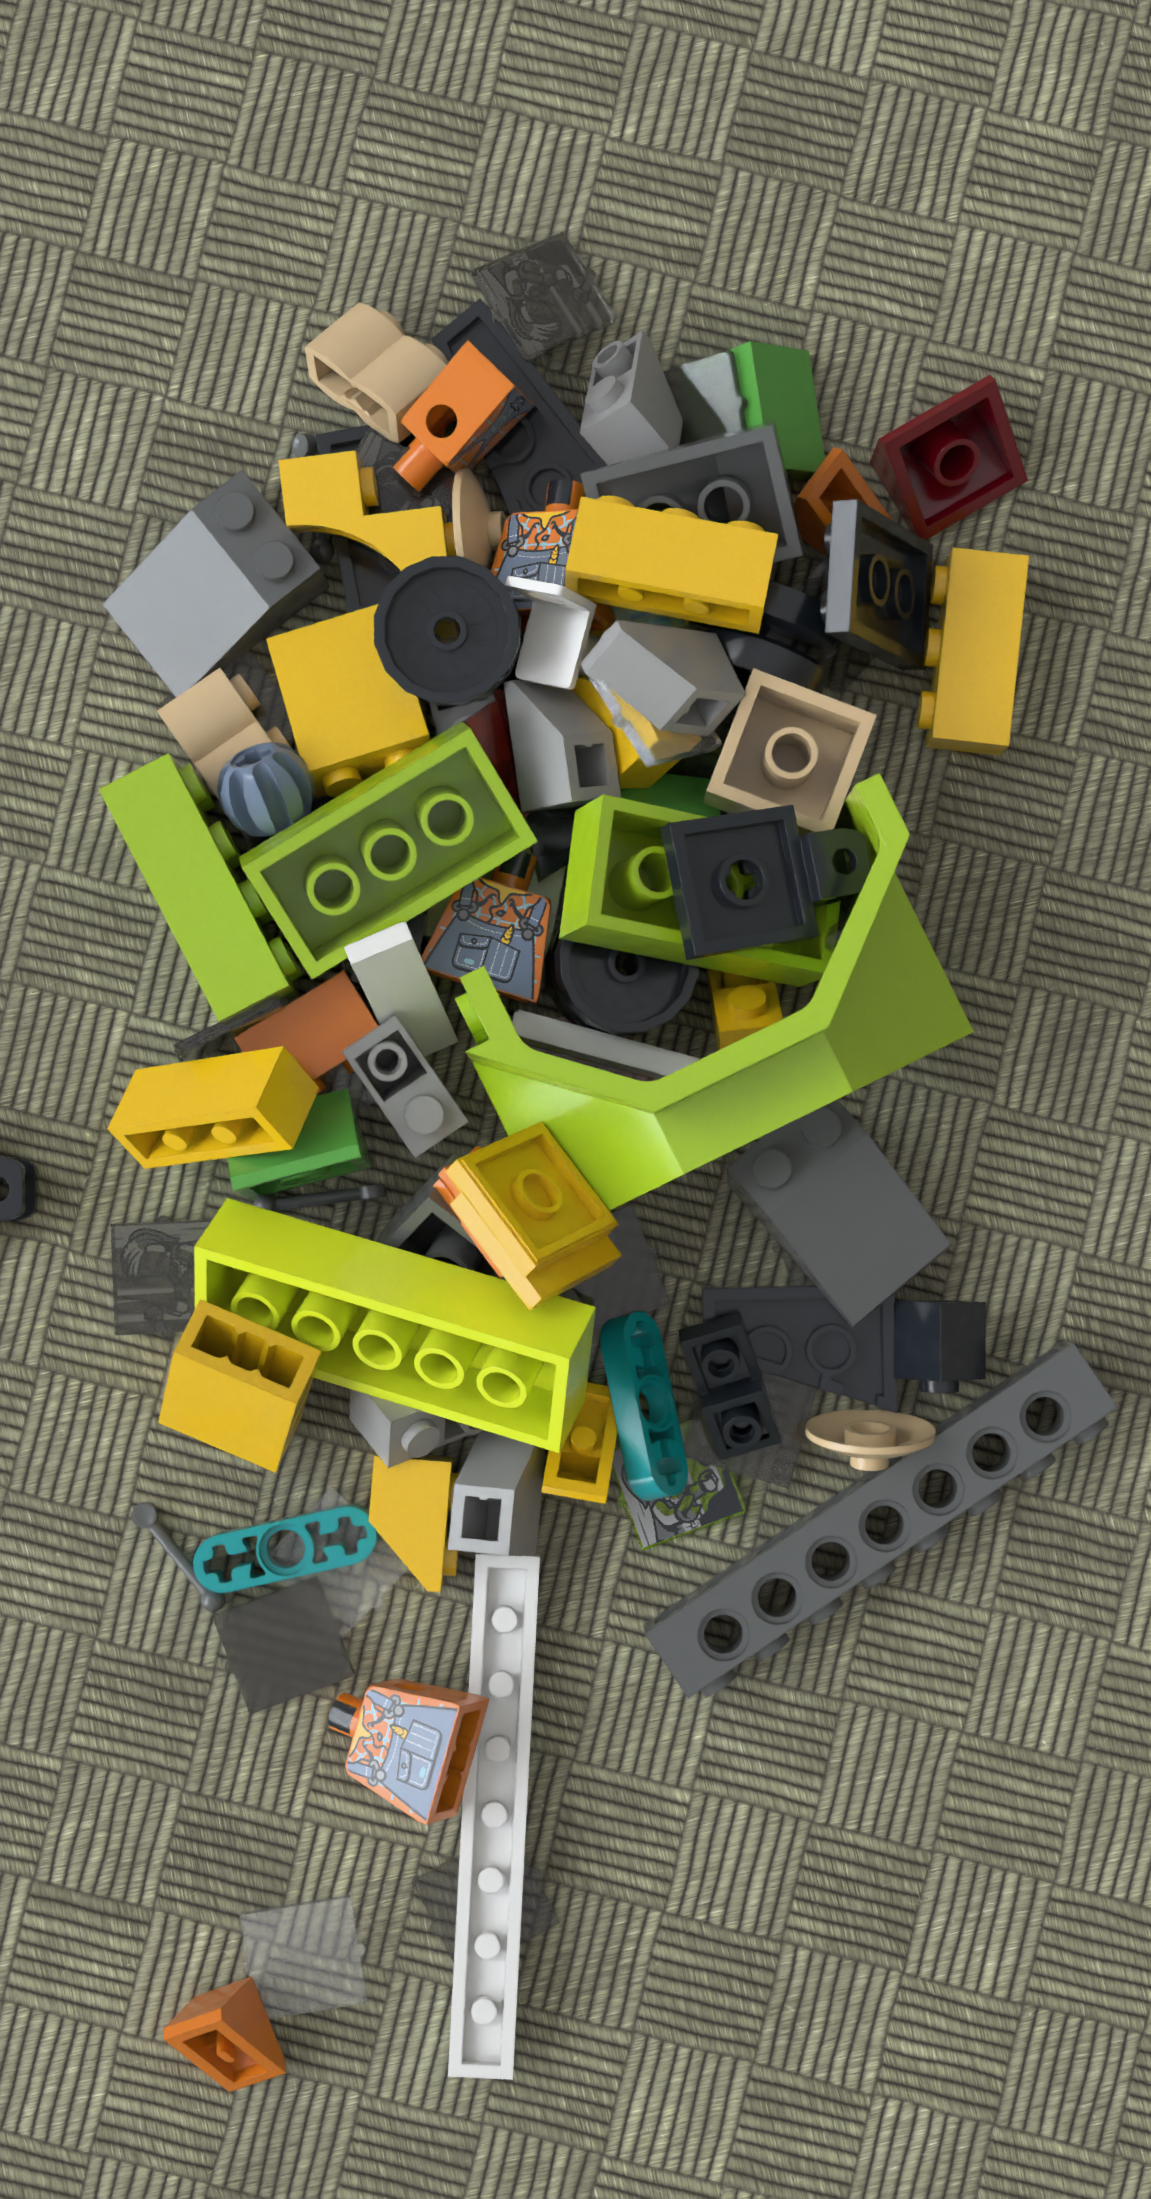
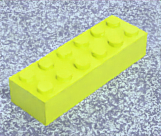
[194,1198,596,1453]

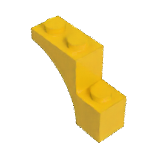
[278,450,460,643]

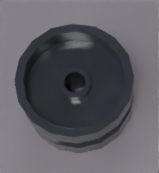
[374,556,522,705]
[696,580,841,694]
[545,925,699,1037]

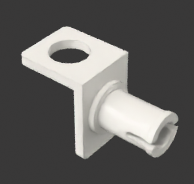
[505,576,600,690]

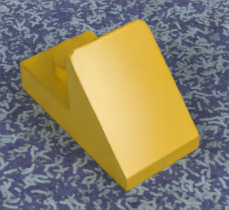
[541,1382,617,1504]

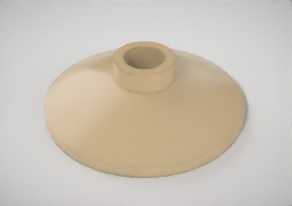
[452,468,506,571]
[806,1409,936,1471]

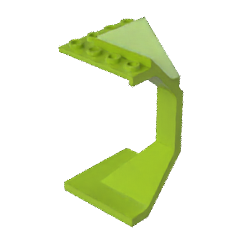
[454,773,974,1211]

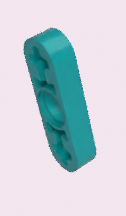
[600,1311,688,1501]
[193,1503,379,1593]

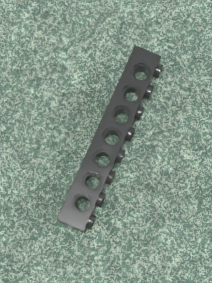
[643,1340,1118,1699]

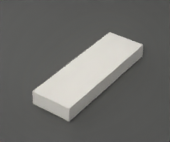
[344,921,458,1056]
[511,1010,699,1080]

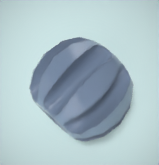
[217,742,315,837]

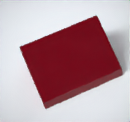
[870,375,1028,540]

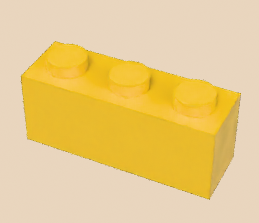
[565,496,778,634]
[916,547,1029,756]
[107,1046,319,1169]

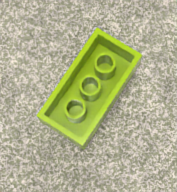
[239,721,538,979]
[99,753,304,1030]
[559,794,846,987]

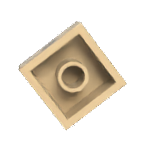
[703,668,877,837]

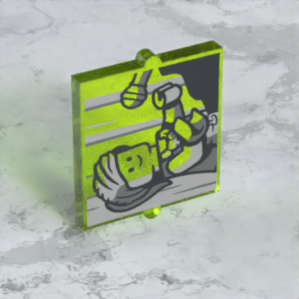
[612,1415,747,1551]

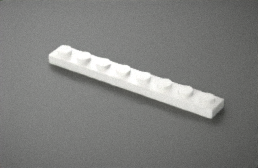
[448,1553,540,2080]

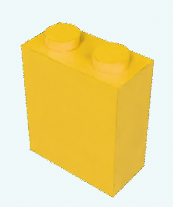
[266,604,431,798]
[158,1299,322,1473]

